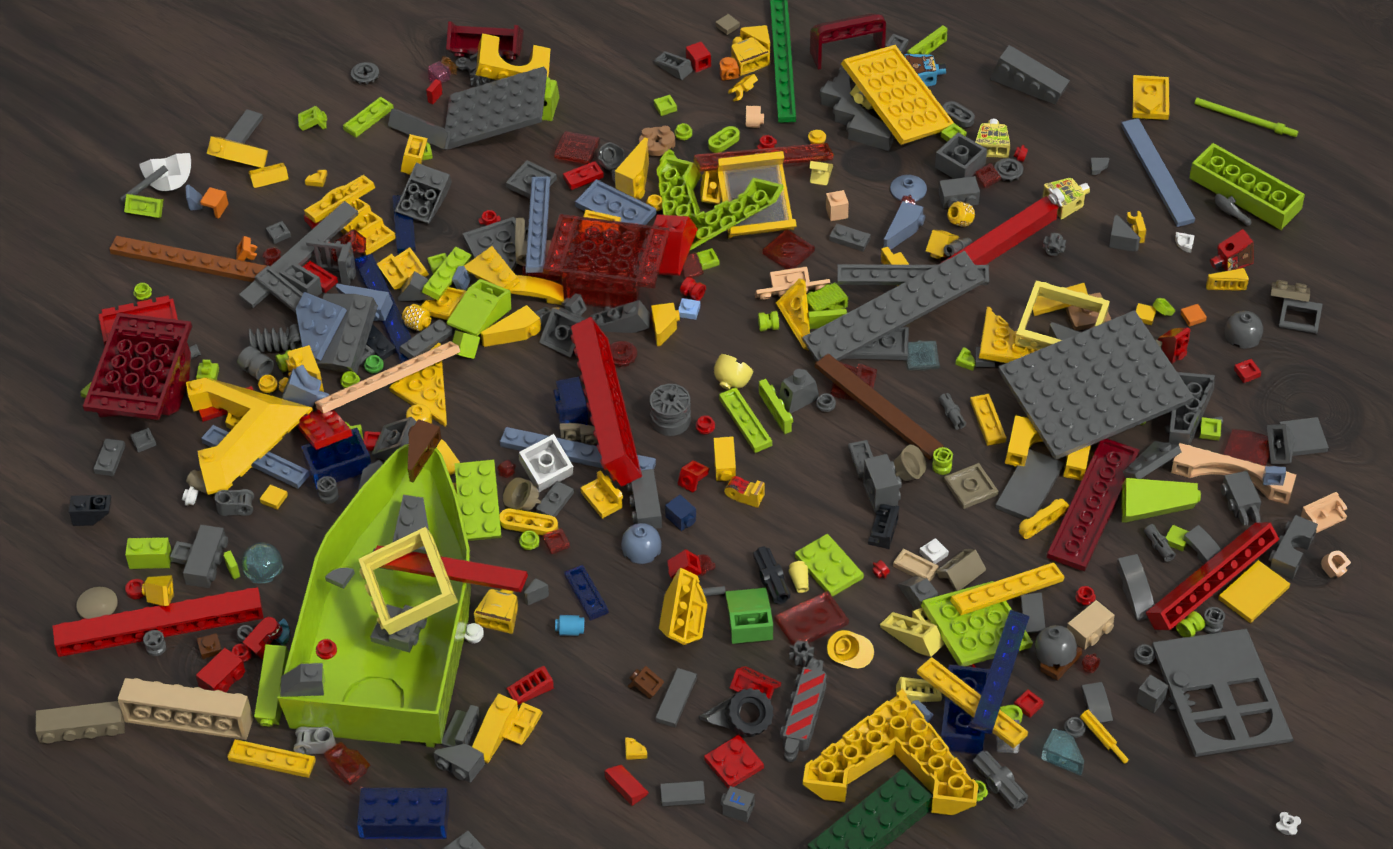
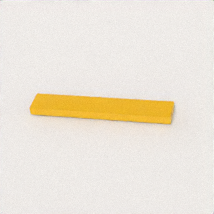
[950,562,1064,615]
[917,657,1028,749]

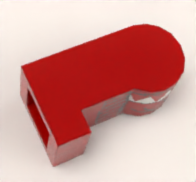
[243,617,282,660]

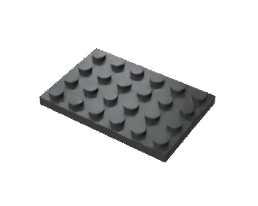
[445,66,547,150]

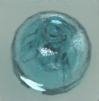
[242,542,283,583]

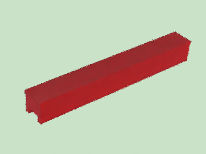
[938,196,1059,265]

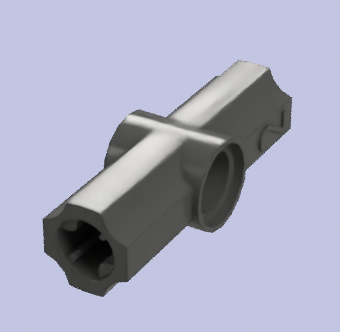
[973,751,1028,809]

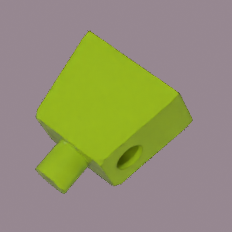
[542,77,559,121]

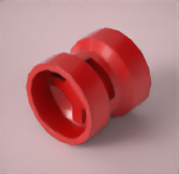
[680,277,706,301]

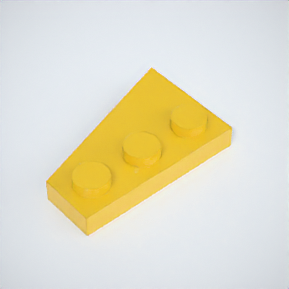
[464,246,520,290]

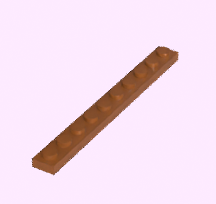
[109,236,266,282]

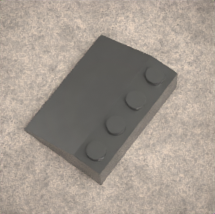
[315,293,378,374]

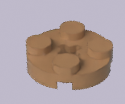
[639,126,675,156]

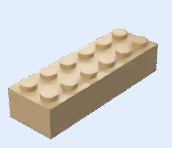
[118,678,253,740]

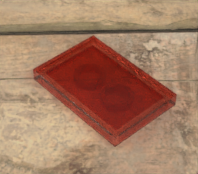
[775,591,849,646]

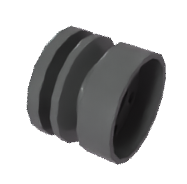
[650,384,691,436]

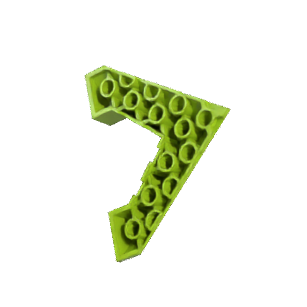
[656,156,784,250]

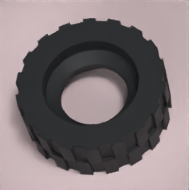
[725,688,774,737]

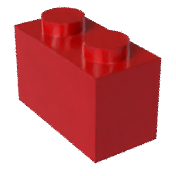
[196,648,246,693]

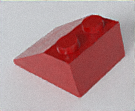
[647,215,698,276]

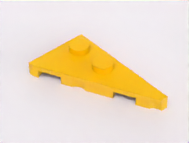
[776,278,810,350]

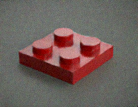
[704,735,764,789]

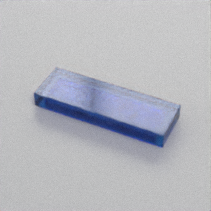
[564,565,609,621]

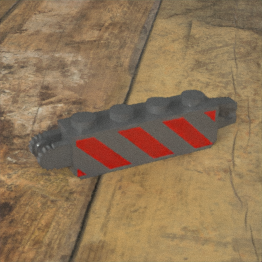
[780,658,827,763]

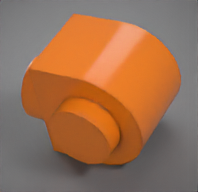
[720,57,739,81]

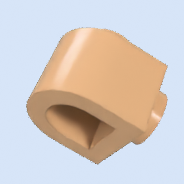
[746,106,764,128]
[1321,551,1351,578]

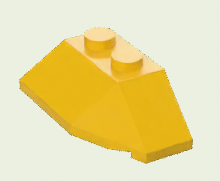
[659,568,708,645]

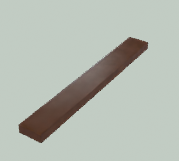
[815,353,944,460]

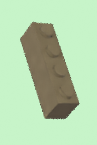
[36,701,125,743]

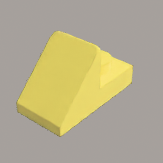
[809,161,833,185]

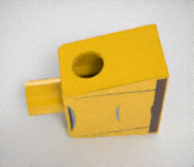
[731,37,770,76]
[474,589,518,634]

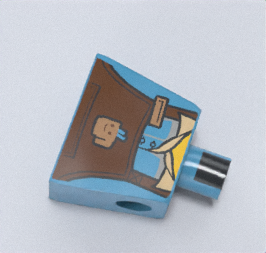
[904,54,946,87]

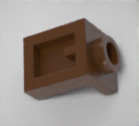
[628,666,664,699]

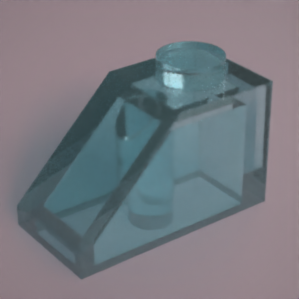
[1041,728,1084,775]

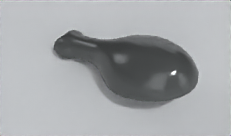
[1215,194,1251,226]

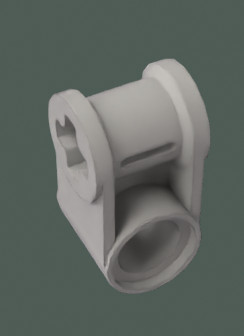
[294,727,336,755]

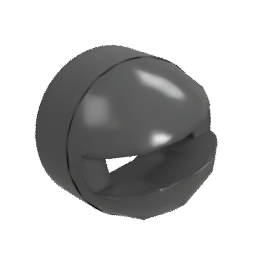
[236,625,253,643]

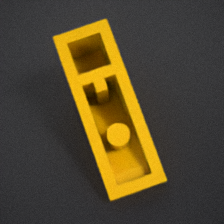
[207,136,268,168]
[481,305,541,347]
[472,694,518,764]

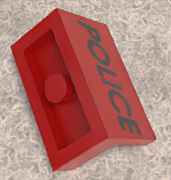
[730,666,781,700]

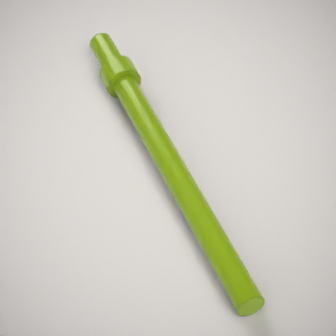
[1194,98,1298,138]

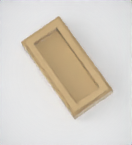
[893,549,939,581]

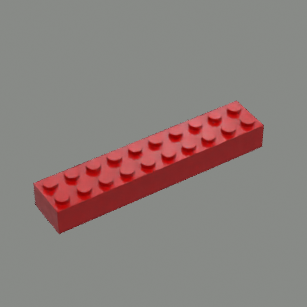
[571,317,643,487]

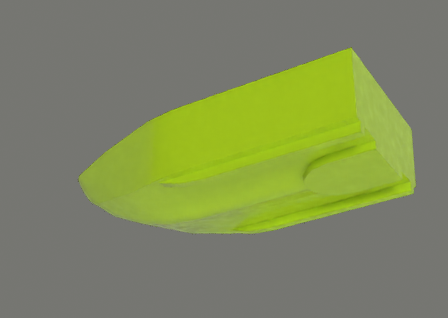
[277,444,471,748]

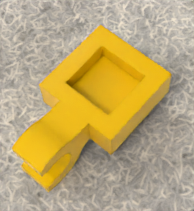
[728,74,758,101]
[1127,211,1146,243]

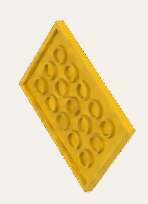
[841,45,954,145]

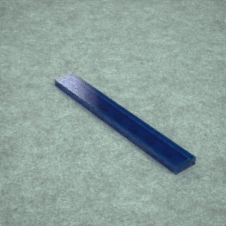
[354,254,411,363]
[971,610,1030,734]

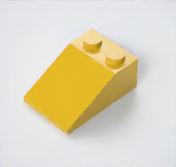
[615,138,649,200]

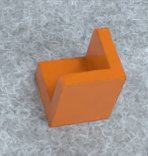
[200,187,228,218]

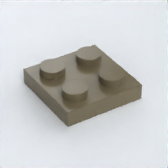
[1271,280,1310,302]

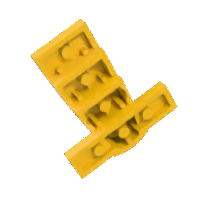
[304,175,396,256]

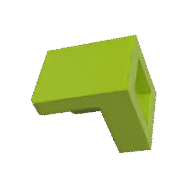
[452,330,480,359]

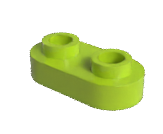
[708,126,740,153]

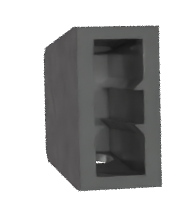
[778,369,819,413]

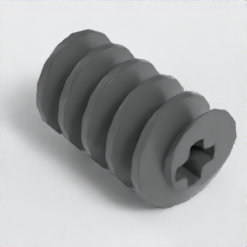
[249,327,289,352]

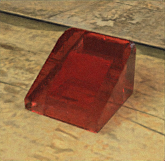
[682,253,703,278]

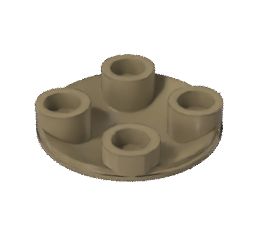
[77,587,118,619]

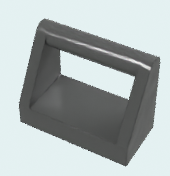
[1279,298,1323,334]

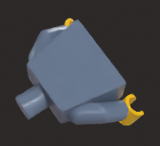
[279,352,329,407]

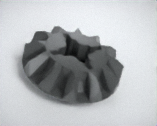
[351,62,379,84]
[994,158,1023,182]

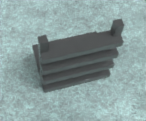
[306,238,356,286]

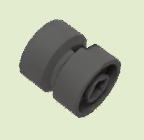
[237,346,274,381]

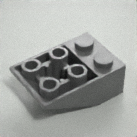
[395,163,452,224]

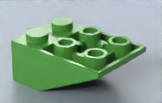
[725,588,773,644]

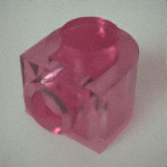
[428,61,451,84]

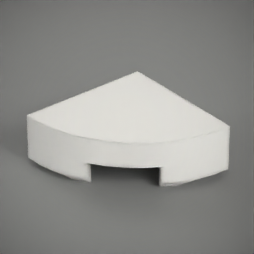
[1175,232,1195,253]

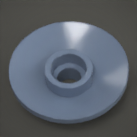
[890,175,927,203]

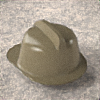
[894,445,927,481]
[503,478,541,511]

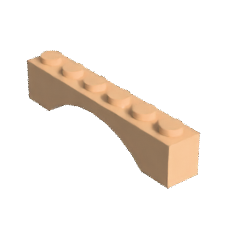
[1171,443,1296,505]

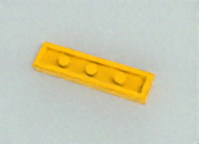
[228,739,316,778]

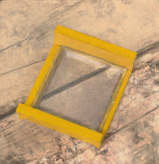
[717,151,797,239]

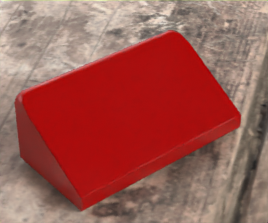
[604,765,649,806]

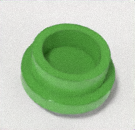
[364,355,384,373]

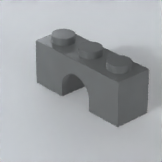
[1269,515,1318,579]

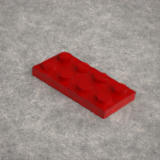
[296,409,353,450]

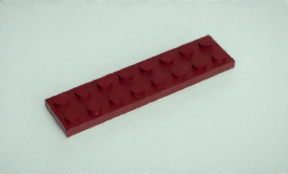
[1047,438,1140,572]

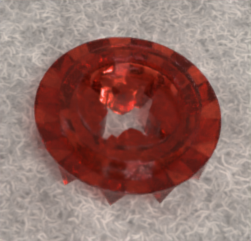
[610,341,637,367]

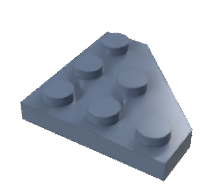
[296,292,347,361]

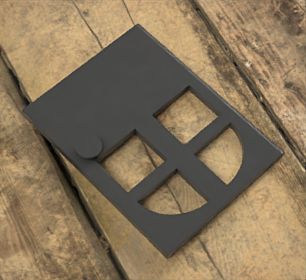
[1152,629,1294,757]

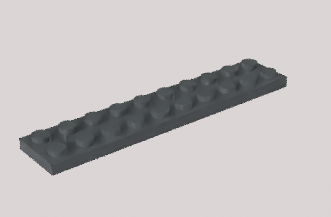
[802,251,985,362]

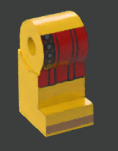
[724,476,765,508]

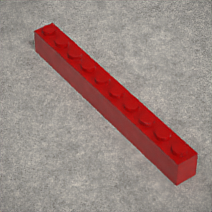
[53,587,264,657]

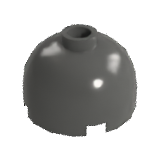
[1224,310,1263,349]
[1035,625,1077,667]

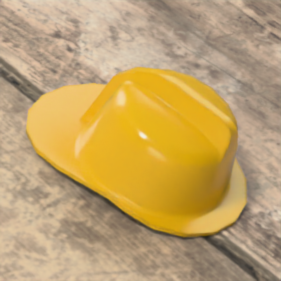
[827,630,874,669]

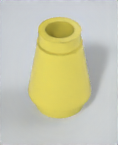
[788,561,809,593]

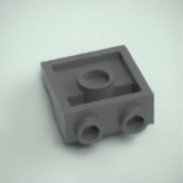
[370,605,427,653]

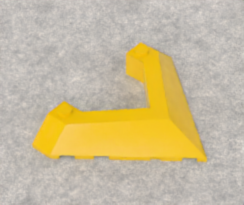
[186,377,313,495]
[803,689,978,815]

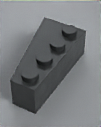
[990,45,1070,105]
[1169,372,1215,445]

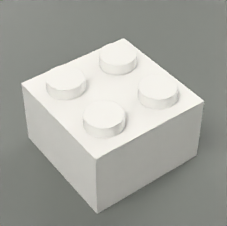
[519,434,573,492]

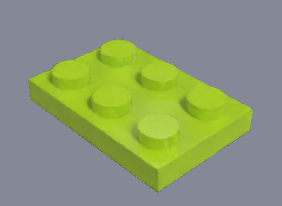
[795,534,864,598]

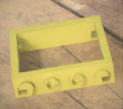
[1015,281,1110,350]
[358,527,458,635]

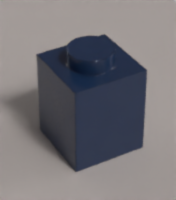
[665,495,696,531]

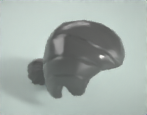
[597,142,626,183]

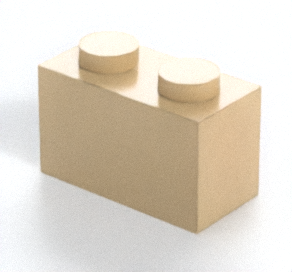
[1067,600,1115,650]

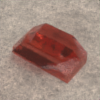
[324,742,370,785]

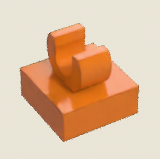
[236,236,257,261]

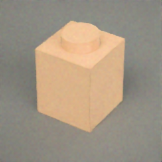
[826,190,849,221]

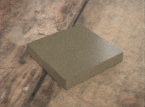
[944,463,998,509]

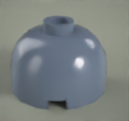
[621,523,662,564]

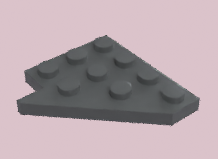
[462,217,528,271]

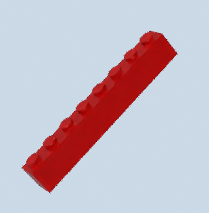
[1145,522,1279,630]

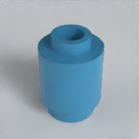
[555,615,584,636]

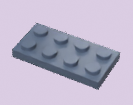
[575,179,656,236]

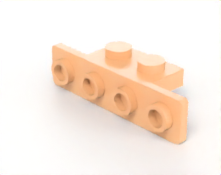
[755,267,830,300]

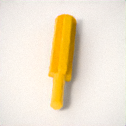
[1079,709,1129,764]

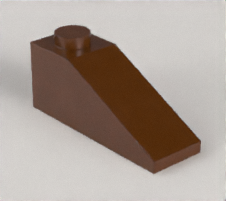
[408,419,442,483]

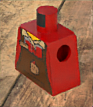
[1210,229,1254,271]

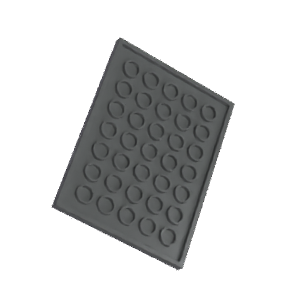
[998,310,1194,460]

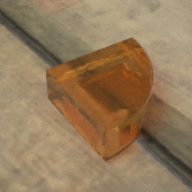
[439,56,457,74]

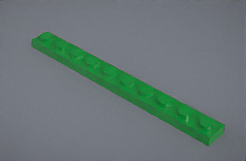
[770,0,796,122]

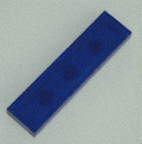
[393,195,416,253]

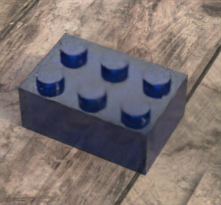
[301,428,371,489]

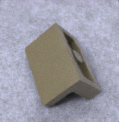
[936,549,986,591]

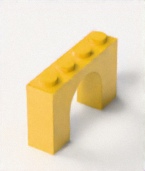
[475,33,551,80]
[1005,415,1090,481]

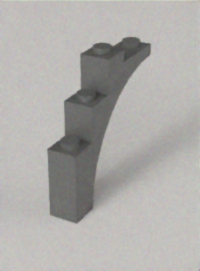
[819,65,895,151]

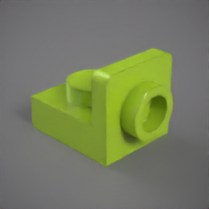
[298,106,327,131]

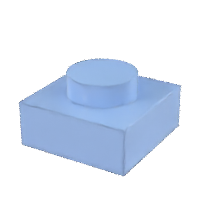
[679,298,700,320]

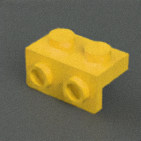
[580,470,623,519]

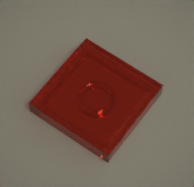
[763,229,815,270]

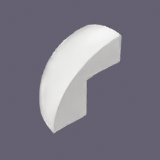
[140,153,191,191]

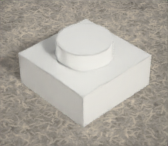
[920,538,949,564]

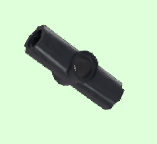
[753,546,791,604]

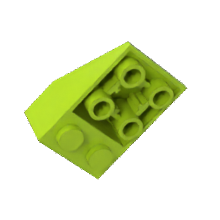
[447,279,511,336]

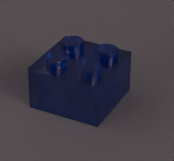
[553,377,588,425]

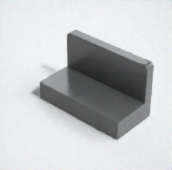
[441,705,480,747]

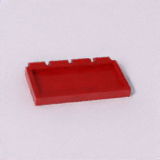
[98,295,178,345]

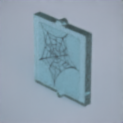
[907,340,940,371]

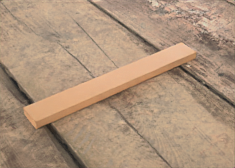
[315,341,460,413]

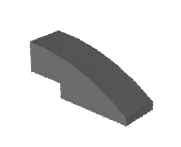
[1116,554,1154,621]

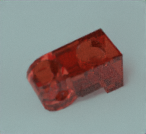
[332,229,366,262]

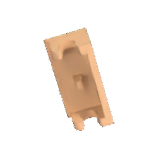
[1301,492,1347,533]

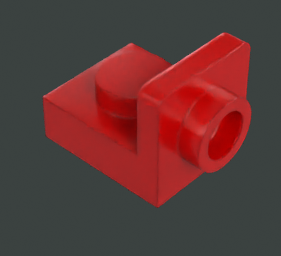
[678,460,710,492]

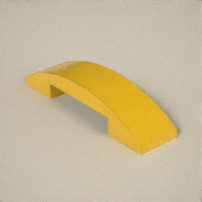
[509,275,568,305]

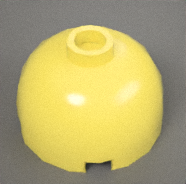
[714,354,753,390]

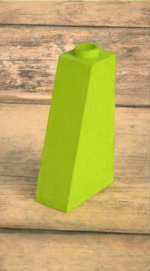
[1122,478,1201,522]
[254,645,290,727]

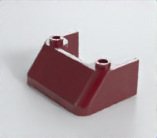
[810,13,886,70]
[446,21,524,60]

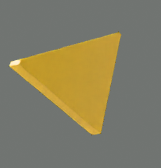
[979,307,1037,363]
[389,342,447,426]

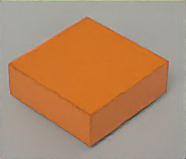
[1180,304,1207,327]

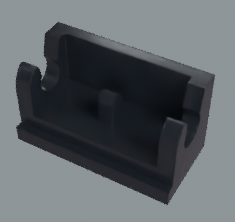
[868,504,900,549]

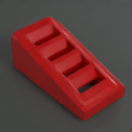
[507,666,554,705]

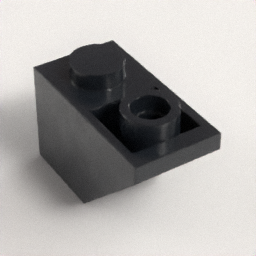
[69,495,112,526]

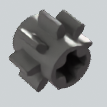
[470,69,491,87]
[1043,233,1066,256]
[789,640,814,666]

